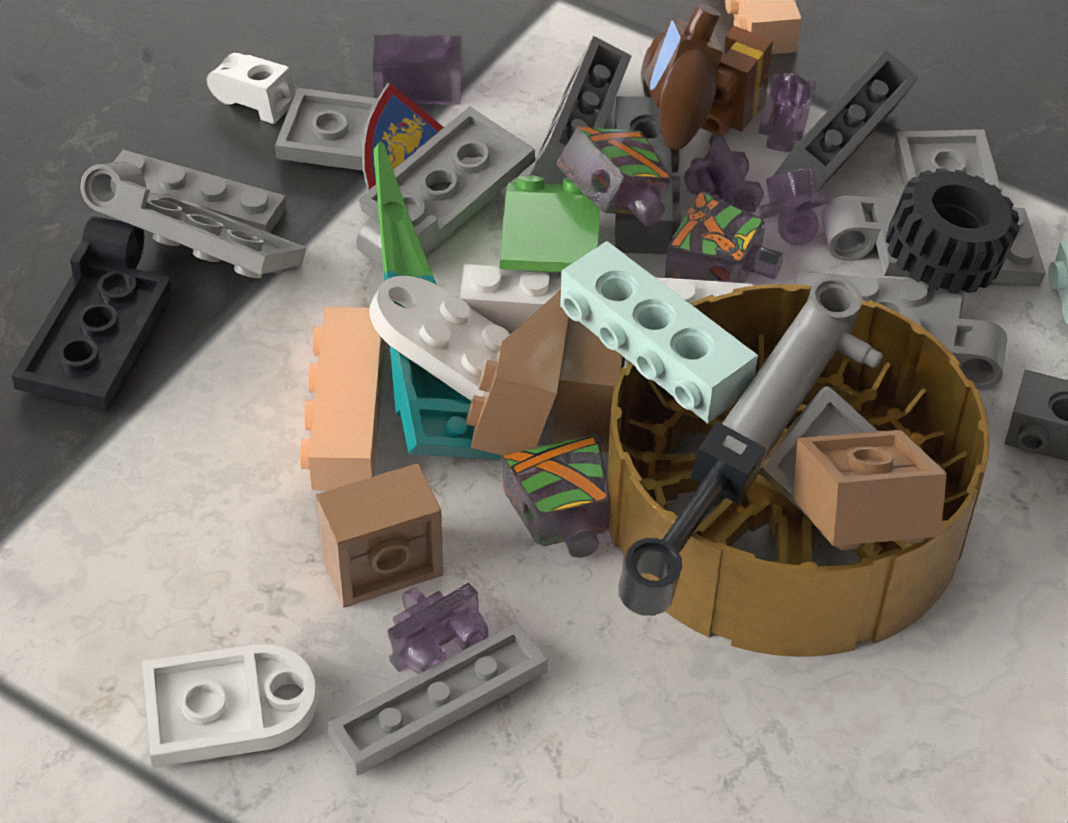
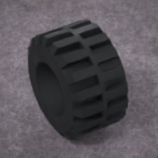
[886,168,1020,294]

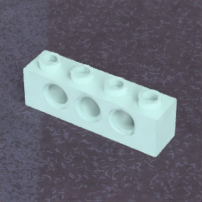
[560,241,758,423]

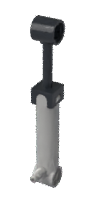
[618,276,883,616]

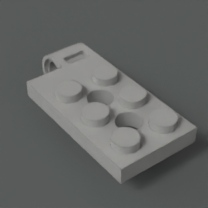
[356,106,536,268]
[80,161,307,278]
[821,195,1046,286]
[795,271,1007,389]

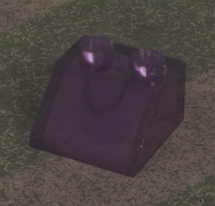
[372,34,463,104]

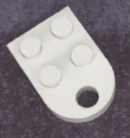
[369,276,510,401]
[142,644,317,768]

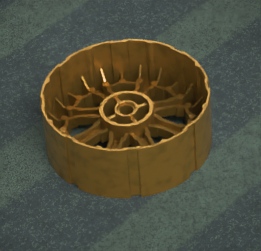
[605,284,989,657]

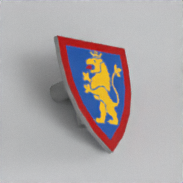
[362,83,444,192]

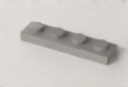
[111,150,287,233]
[327,621,548,776]

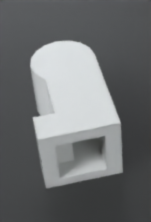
[207,53,295,124]

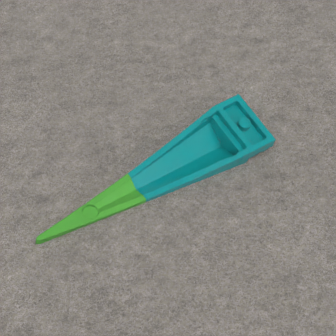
[373,141,502,460]

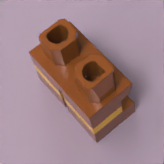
[701,25,773,136]

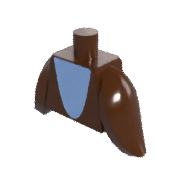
[640,3,723,150]

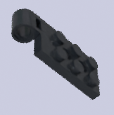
[11,215,173,410]

